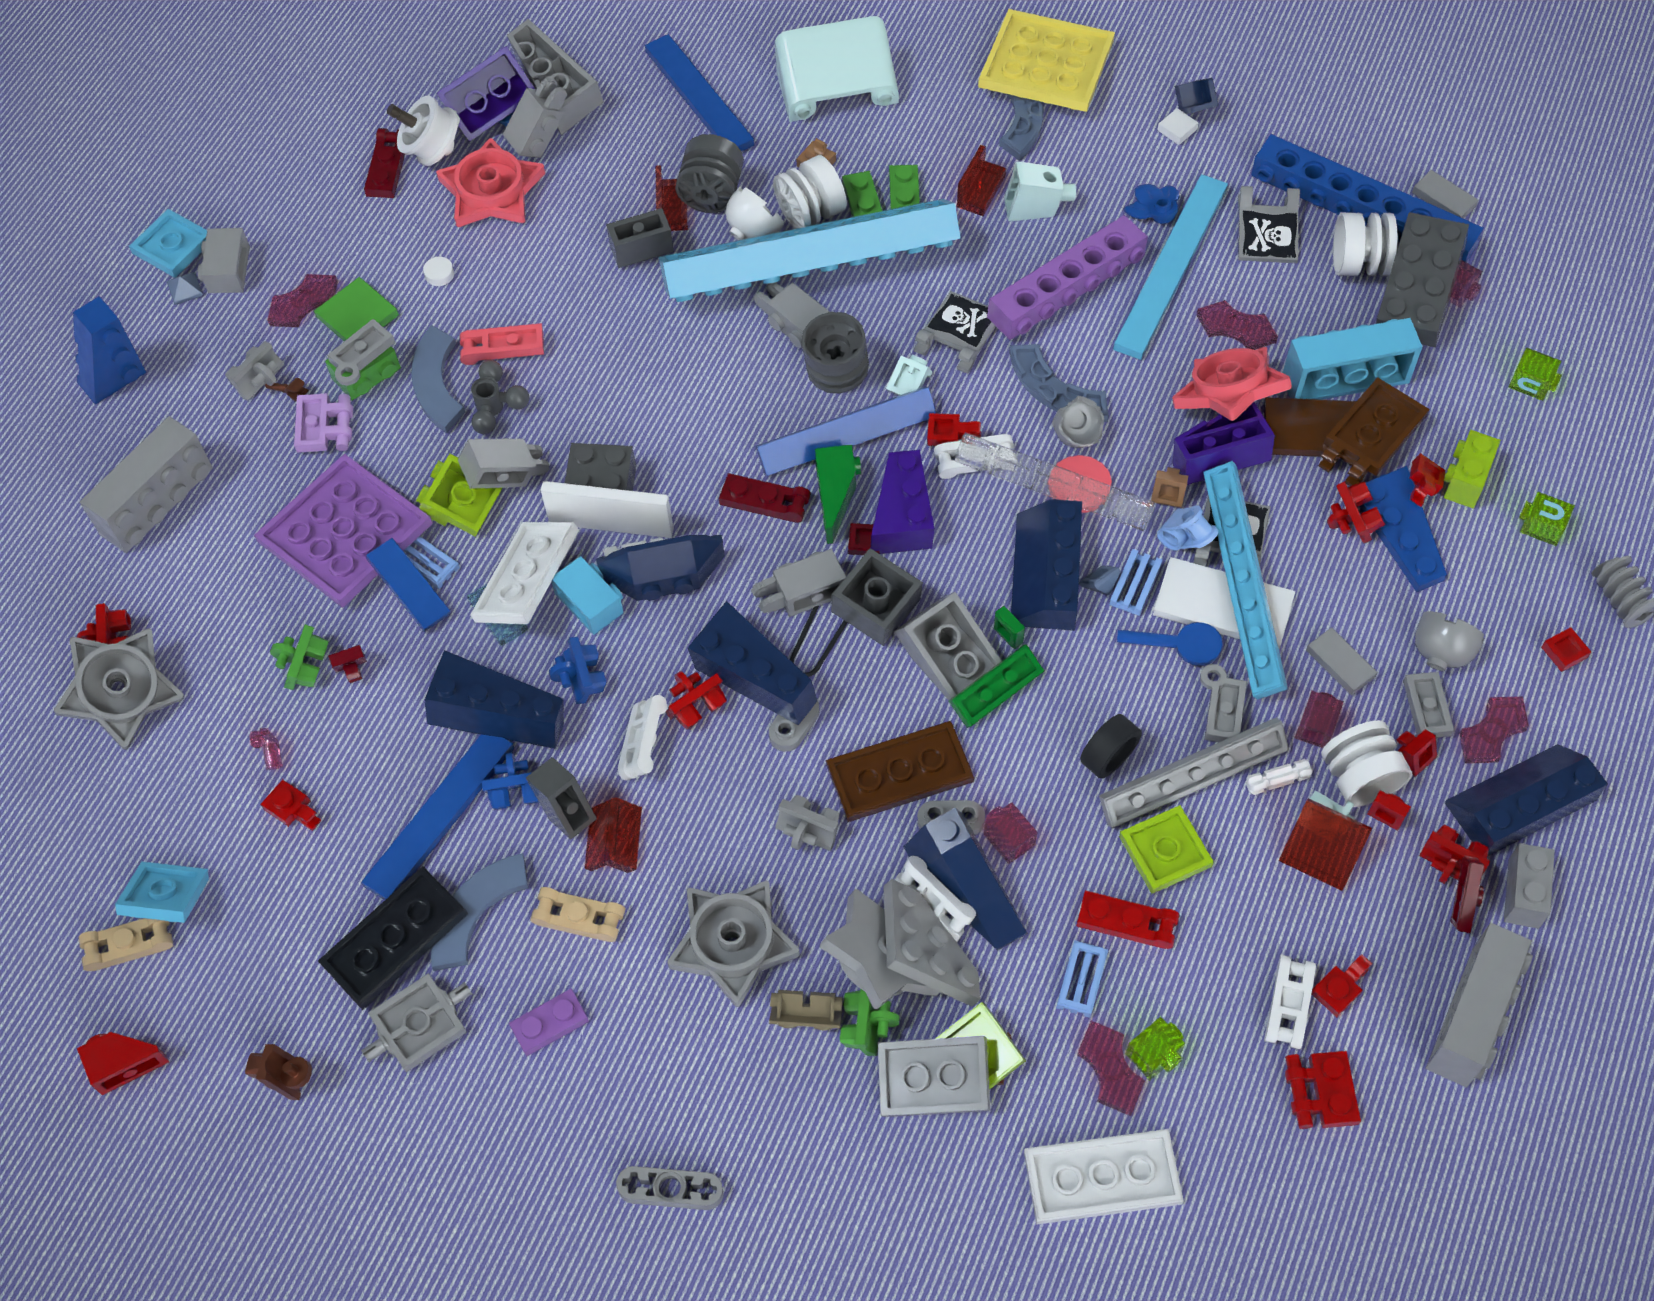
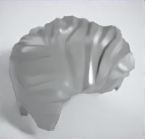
[1052,396,1104,448]

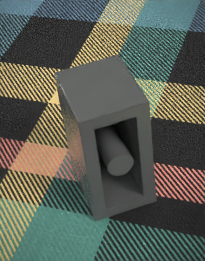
[606,208,674,268]
[526,757,597,840]

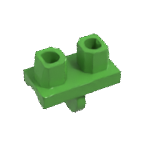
[270,624,329,690]
[840,989,900,1056]

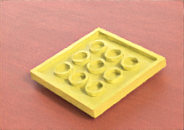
[978,9,1115,112]

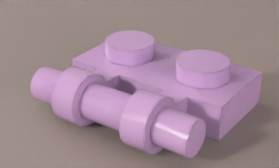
[294,393,353,453]

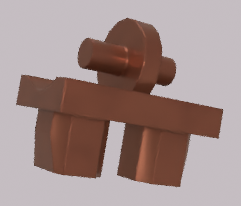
[245,1044,312,1100]

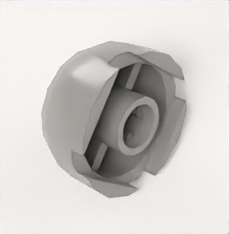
[1415,611,1485,671]

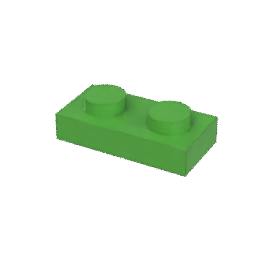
[889,165,920,209]
[842,170,882,217]

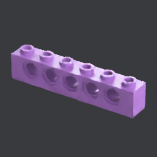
[987,215,1148,340]

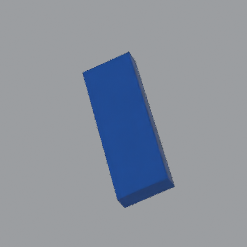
[366,538,450,632]

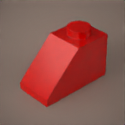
[77,1032,169,1095]

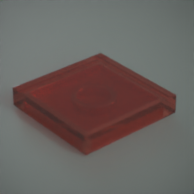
[1278,798,1372,891]

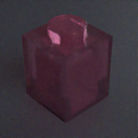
[1449,260,1483,308]
[1294,690,1344,748]
[984,802,1037,864]

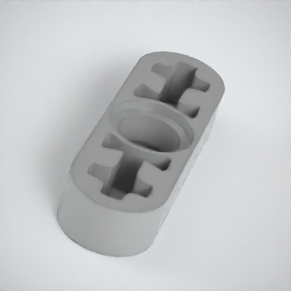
[616,1166,724,1210]

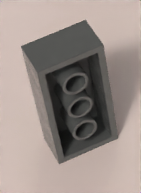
[1376,212,1469,348]

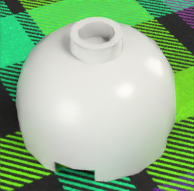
[725,187,784,240]

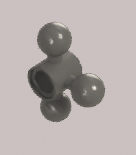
[471,360,530,434]

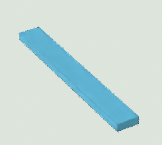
[1113,174,1228,360]
[1203,461,1288,700]

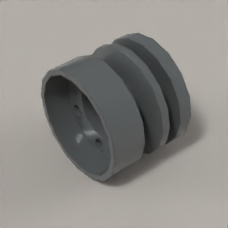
[675,134,744,213]
[801,312,869,394]

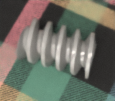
[1591,556,1654,628]

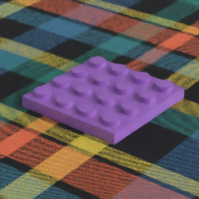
[254,454,433,608]

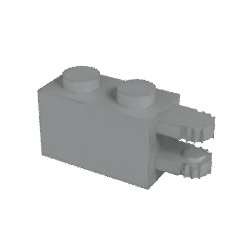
[502,76,567,158]
[753,282,830,348]
[458,438,550,489]
[751,549,846,617]

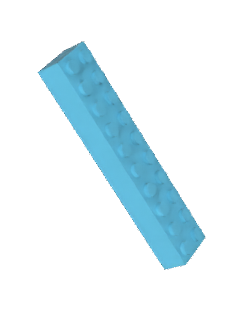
[658,199,961,302]

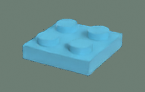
[129,209,207,278]
[115,861,209,923]

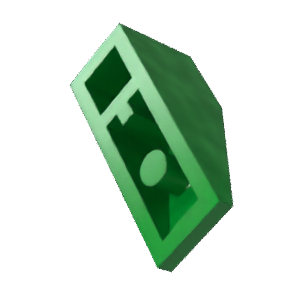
[815,445,861,544]

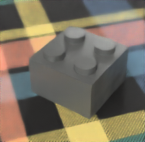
[565,443,636,491]
[831,548,923,646]

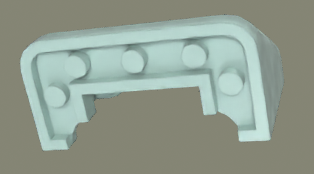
[775,16,899,122]

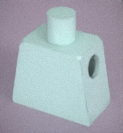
[1004,162,1076,221]

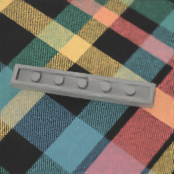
[1099,718,1289,828]

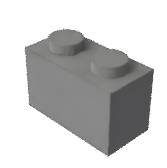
[198,228,250,293]
[1504,843,1555,929]

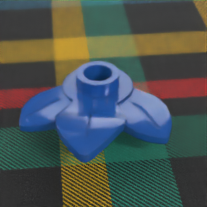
[1124,184,1180,224]

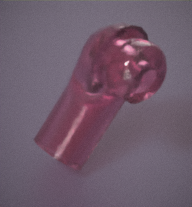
[250,728,283,770]

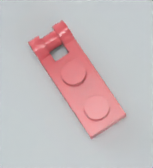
[460,323,544,365]

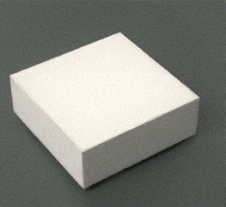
[1158,108,1199,145]

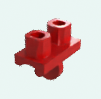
[1327,481,1385,544]
[77,603,131,644]
[665,671,727,730]
[1419,825,1490,884]

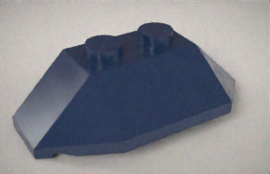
[596,535,725,601]

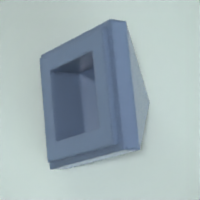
[166,272,203,305]
[1079,566,1121,595]

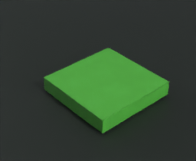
[314,277,399,341]

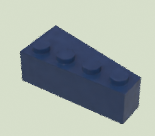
[688,601,817,725]
[425,650,564,749]

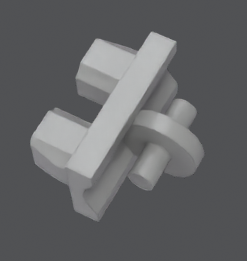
[225,341,285,401]
[775,795,840,851]

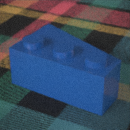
[73,296,147,405]

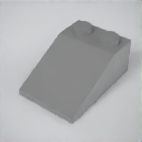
[893,592,1002,700]

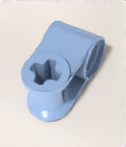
[1157,505,1218,551]

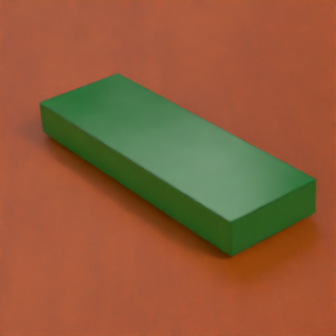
[948,644,1045,728]

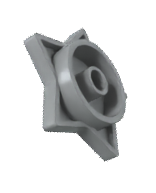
[54,628,184,750]
[667,880,800,1007]
[820,889,940,1009]

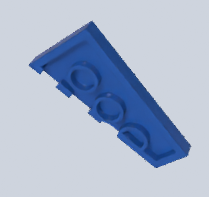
[1359,466,1447,592]

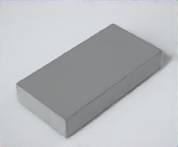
[1412,170,1479,219]
[1306,627,1378,696]

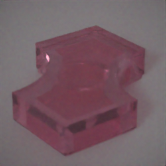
[267,274,338,327]
[1196,300,1278,350]
[1459,696,1529,763]
[1077,1020,1145,1116]

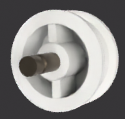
[387,96,460,166]

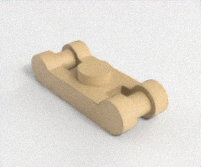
[530,887,626,942]
[78,918,173,971]

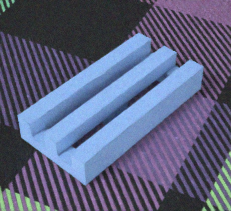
[405,536,460,589]
[1109,549,1163,616]
[1056,940,1108,1018]

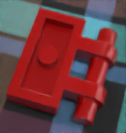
[1284,1051,1361,1129]

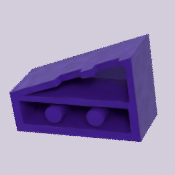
[1172,402,1275,485]
[870,449,935,554]

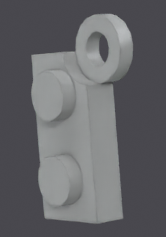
[327,319,395,386]
[1200,664,1247,742]

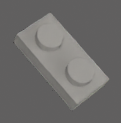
[1403,672,1454,738]

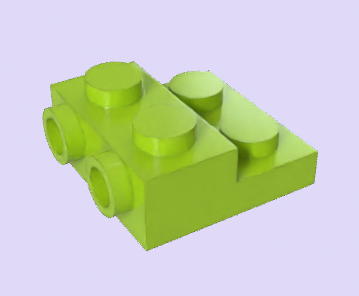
[416,453,502,537]

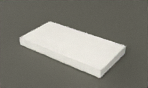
[541,481,674,538]
[470,522,579,624]
[1153,557,1296,649]
[1024,1129,1184,1225]

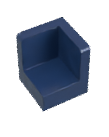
[1174,78,1218,114]

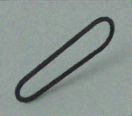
[790,606,848,677]

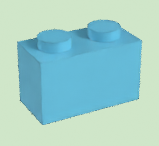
[551,556,624,635]

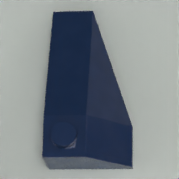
[903,808,1028,950]

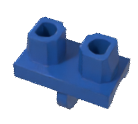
[549,637,607,704]
[481,752,539,810]

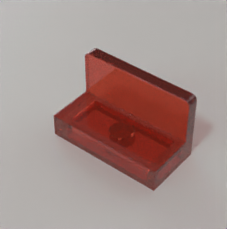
[957,145,1006,216]
[655,165,688,231]
[585,797,642,873]

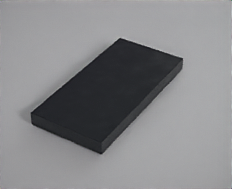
[318,866,468,1010]

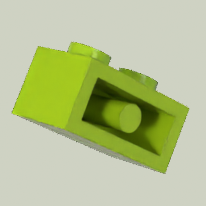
[1444,429,1501,509]

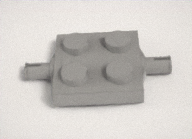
[361,973,473,1073]

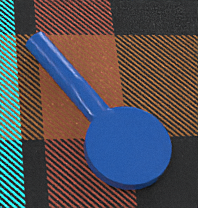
[1117,622,1222,666]

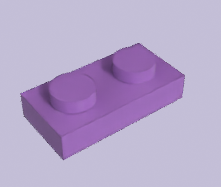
[509,988,589,1057]

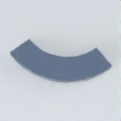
[999,94,1044,161]
[411,325,465,433]
[1009,344,1109,422]
[431,853,529,971]

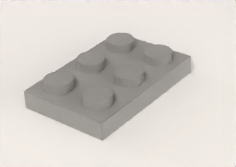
[878,1036,991,1117]

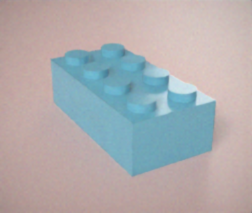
[1282,318,1422,400]

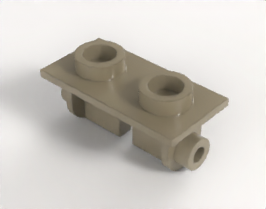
[769,990,842,1031]

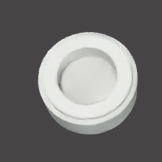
[423,257,454,286]

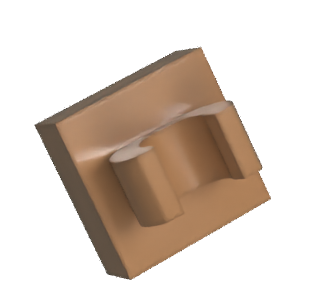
[796,138,836,167]
[1151,467,1188,508]

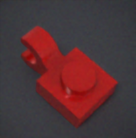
[927,413,981,446]
[1410,453,1445,507]
[260,779,321,831]
[1311,954,1373,1018]

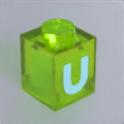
[1508,347,1562,401]
[1519,492,1575,546]

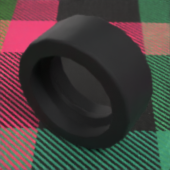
[1080,714,1142,778]

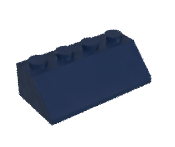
[1011,499,1082,631]
[1445,744,1608,857]

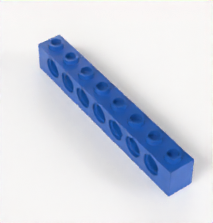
[1251,134,1484,270]

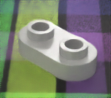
[769,699,820,752]
[917,800,985,835]

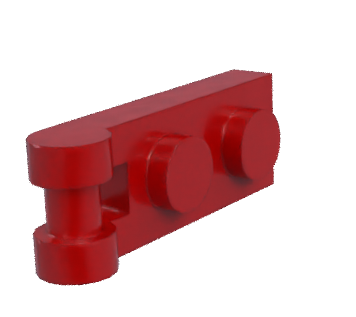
[1076,890,1180,949]

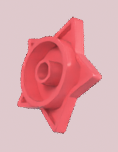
[436,138,545,227]
[1172,347,1292,421]

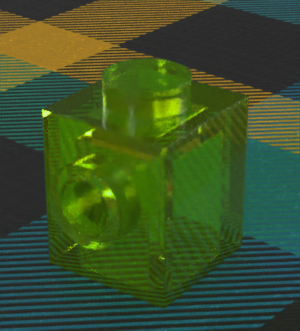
[1125,1016,1185,1081]

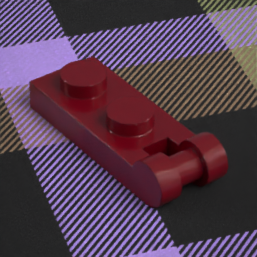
[364,128,405,198]
[719,473,811,523]

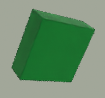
[994,606,1025,649]

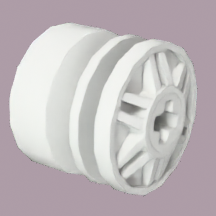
[773,155,847,229]
[1333,212,1398,276]
[1321,720,1413,807]

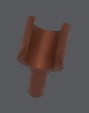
[265,378,309,401]

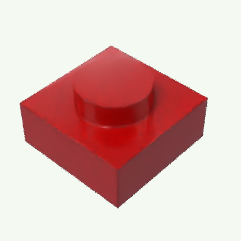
[1541,627,1591,672]
[1367,790,1411,831]

